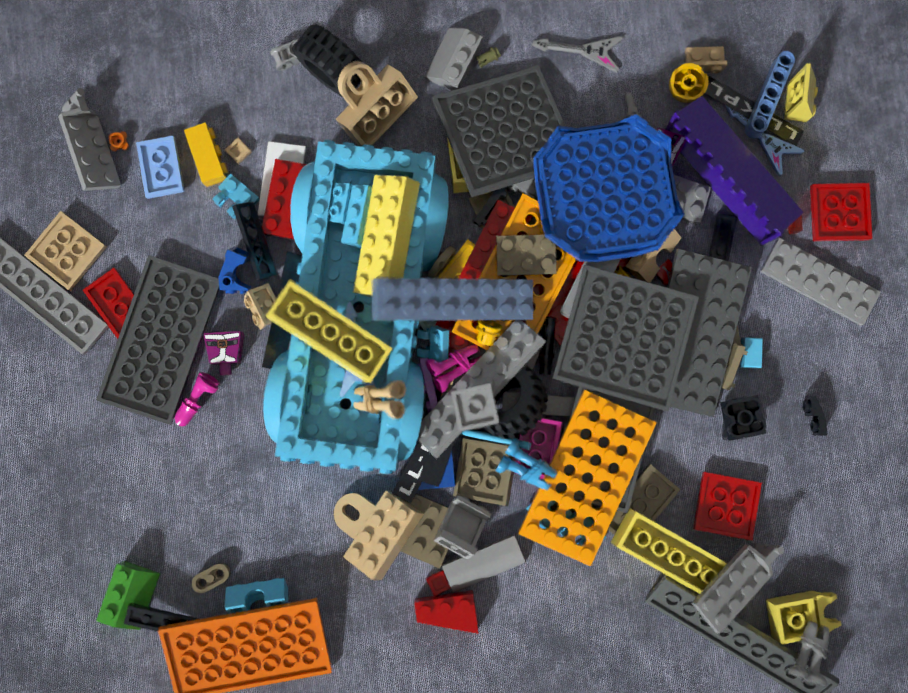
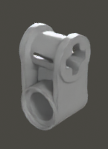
[270,40,301,71]

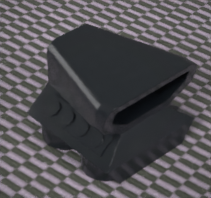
[720,395,766,441]

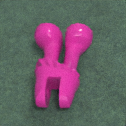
[425,344,482,393]
[175,372,220,426]

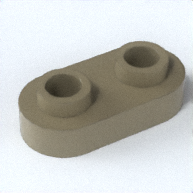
[192,563,230,593]

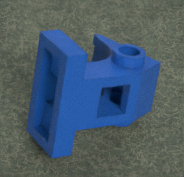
[218,246,252,294]

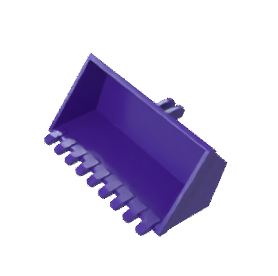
[665,96,804,246]

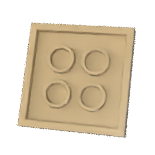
[24,211,107,291]

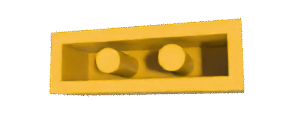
[184,123,229,187]

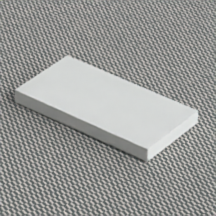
[258,141,306,217]

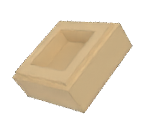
[225,137,252,165]

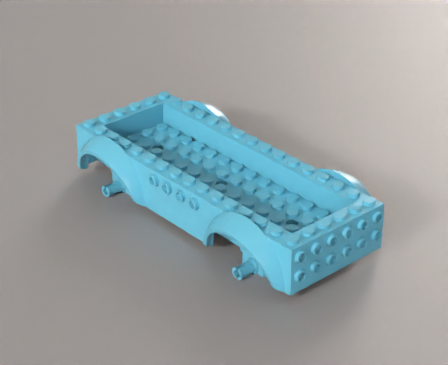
[263,140,449,474]

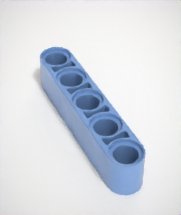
[745,51,795,139]

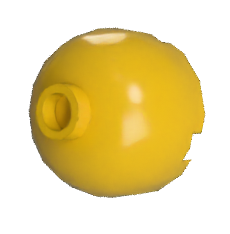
[669,63,709,103]

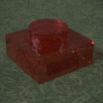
[787,214,803,235]

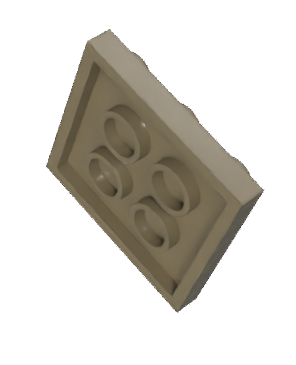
[453,438,516,506]
[401,493,448,569]

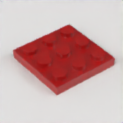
[810,183,872,241]
[693,472,762,541]

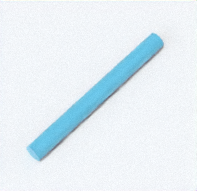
[460,429,531,450]

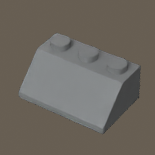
[424,28,483,91]

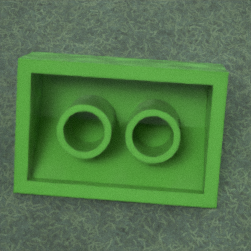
[96,561,161,630]

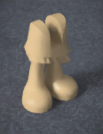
[353,380,406,419]

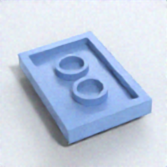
[136,135,185,199]

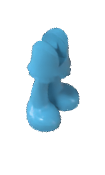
[496,438,558,490]

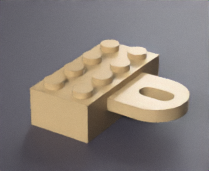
[335,61,418,147]
[334,491,424,580]

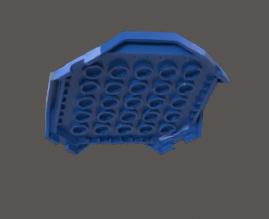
[533,114,685,262]

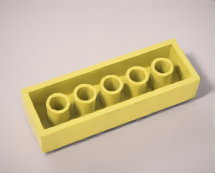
[353,175,420,297]
[265,281,392,383]
[611,508,727,594]

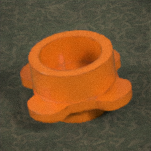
[108,131,129,151]

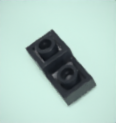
[802,396,827,436]

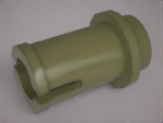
[476,47,501,68]

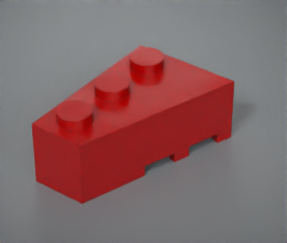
[414,590,479,634]

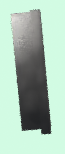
[232,202,277,281]

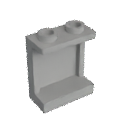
[434,496,491,560]

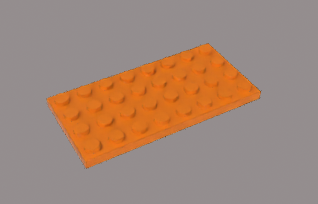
[158,598,332,693]

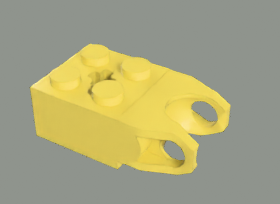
[766,591,841,645]

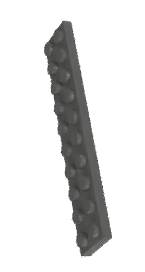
[645,575,839,693]

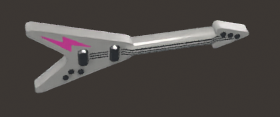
[532,36,623,73]

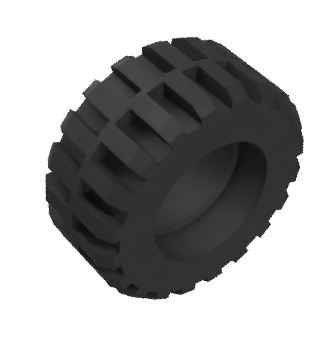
[293,24,361,97]
[484,364,548,439]

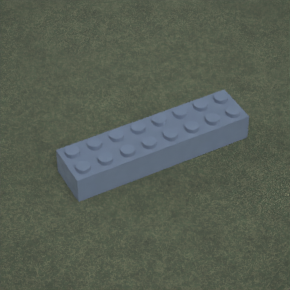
[372,278,533,320]

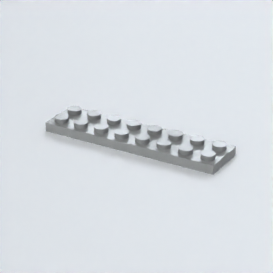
[0,237,109,355]
[417,320,545,458]

